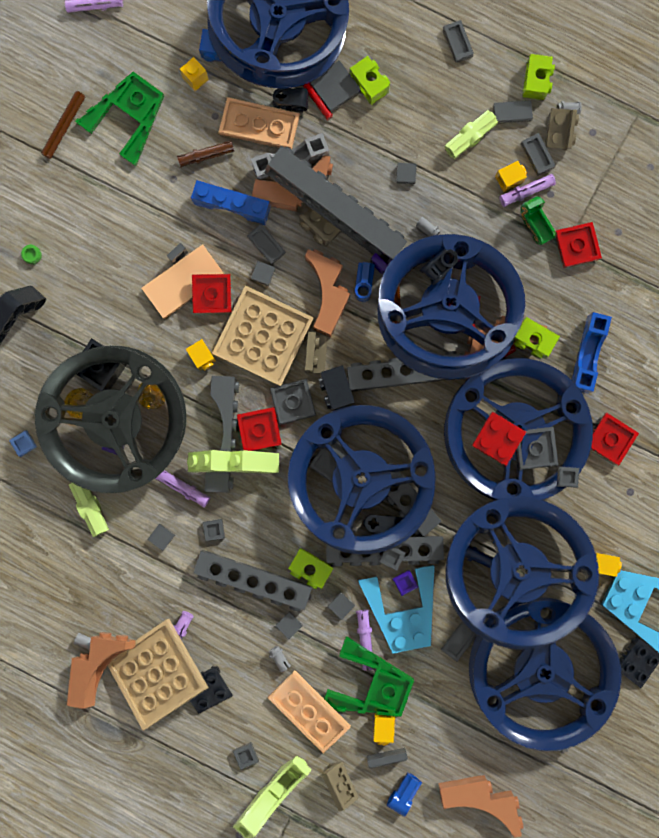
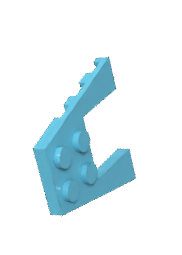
[358,565,434,654]
[601,570,659,653]

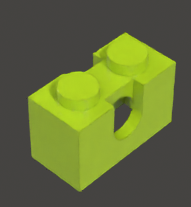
[522,54,555,100]
[349,56,390,105]
[514,317,560,359]
[288,548,334,589]

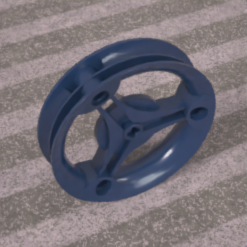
[207,0,349,88]
[377,234,525,379]
[444,358,593,500]
[288,405,435,554]
[445,497,599,650]
[469,597,621,751]

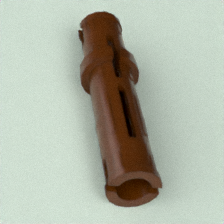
[177,140,234,167]

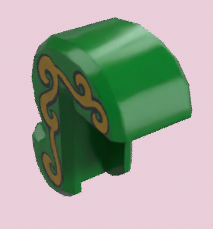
[520,196,556,245]

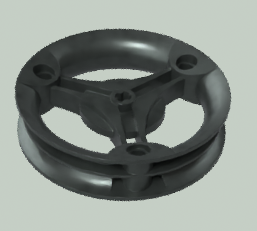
[35,345,187,493]

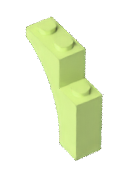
[187,450,279,474]
[233,756,311,838]

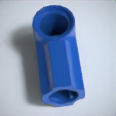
[354,262,375,302]
[386,772,422,817]

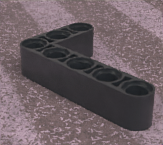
[0,285,46,345]

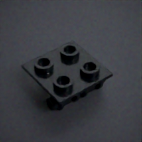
[619,637,659,688]
[190,666,233,714]

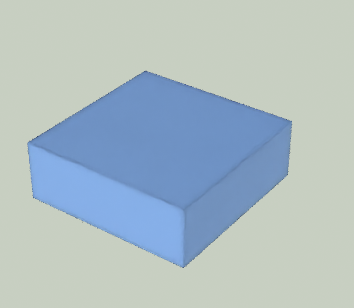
[9,430,37,457]

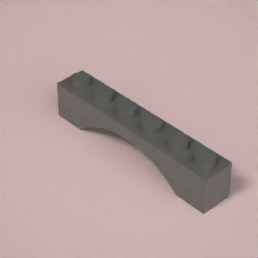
[204,376,239,493]

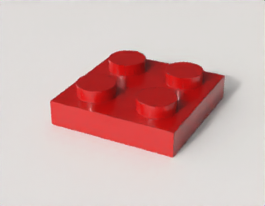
[555,222,602,268]
[192,274,231,313]
[237,407,282,451]
[471,412,526,466]
[591,412,639,466]

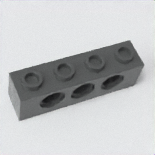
[386,462,442,536]

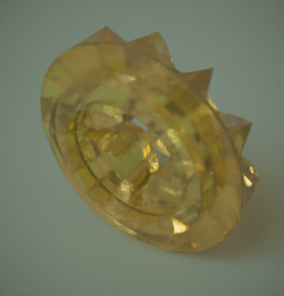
[137,383,165,409]
[64,388,93,419]

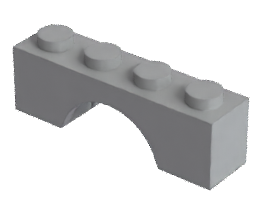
[251,133,329,181]

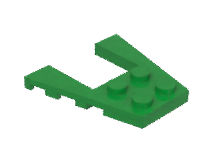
[75,71,165,167]
[324,636,414,717]

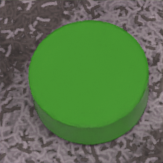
[21,245,42,265]

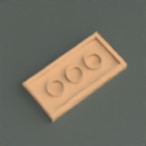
[219,97,300,149]
[142,244,224,319]
[268,670,351,753]

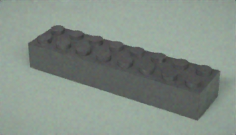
[264,145,407,264]

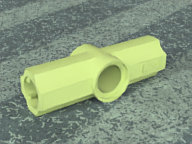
[444,110,498,159]
[69,483,109,537]

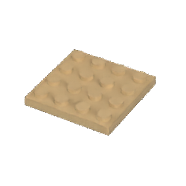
[212,286,314,386]
[108,619,208,731]

